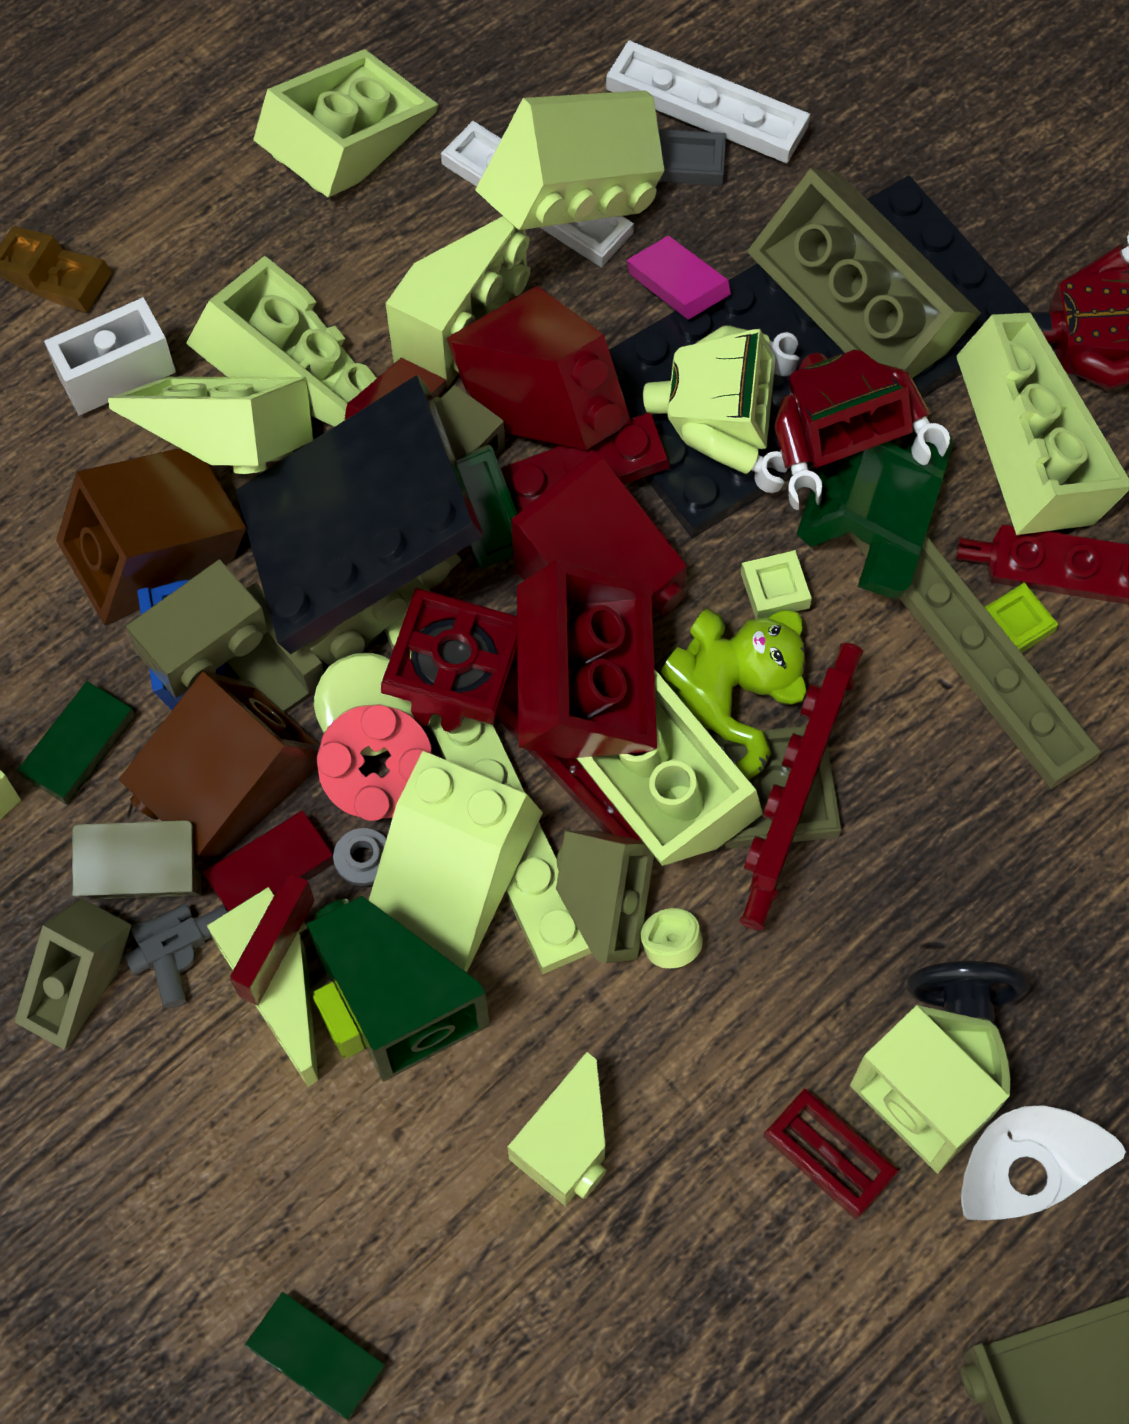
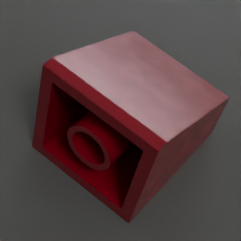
[446,286,631,450]
[511,451,687,618]

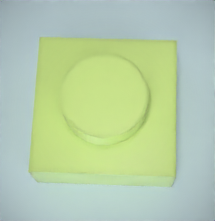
[741,550,812,619]

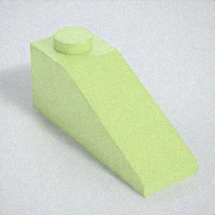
[207,887,318,1087]

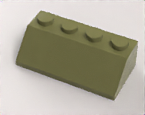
[747,168,981,378]

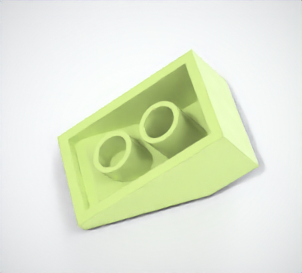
[253,49,439,198]
[108,377,313,474]
[369,751,543,972]

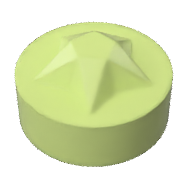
[641,908,703,968]

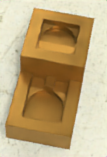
[0,226,112,313]

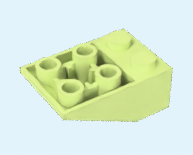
[386,216,531,389]

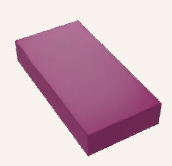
[626,235,731,320]

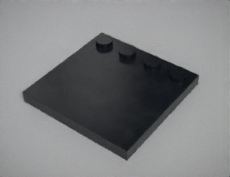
[236,375,484,655]

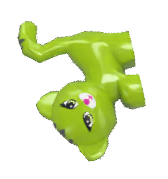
[661,608,807,780]

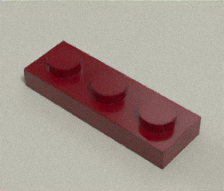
[500,412,670,514]

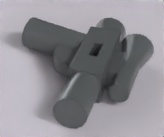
[124,903,227,1009]

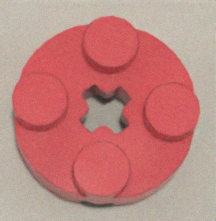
[317,704,431,821]

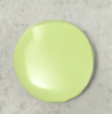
[314,653,414,756]

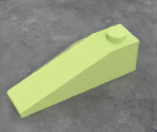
[186,256,377,427]

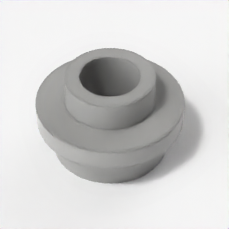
[333,828,386,886]

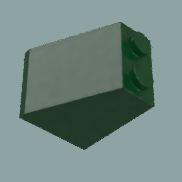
[307,896,490,1082]

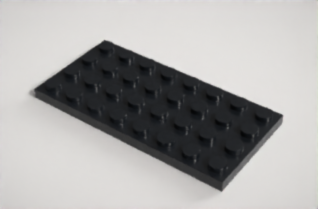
[609,175,1031,539]

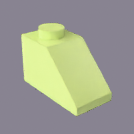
[507,1052,607,1207]

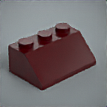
[517,560,657,759]

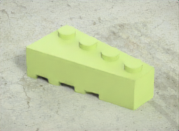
[956,313,1129,535]

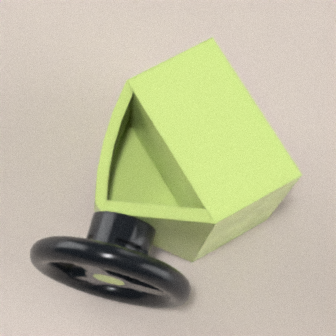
[850,961,1030,1174]

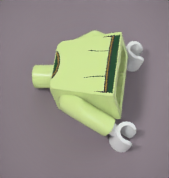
[643,326,800,493]

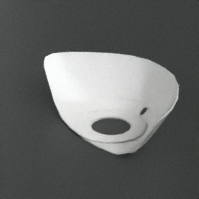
[961,1105,1126,1220]

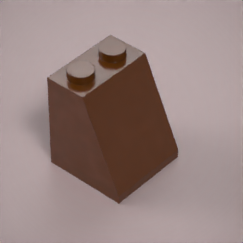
[56,448,246,625]
[118,671,320,857]

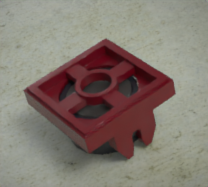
[381,588,517,733]

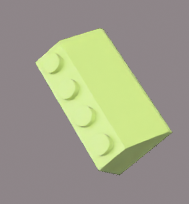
[475,90,664,230]
[576,669,763,866]

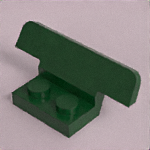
[796,426,953,599]

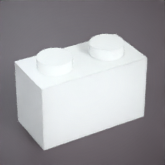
[44,297,176,416]

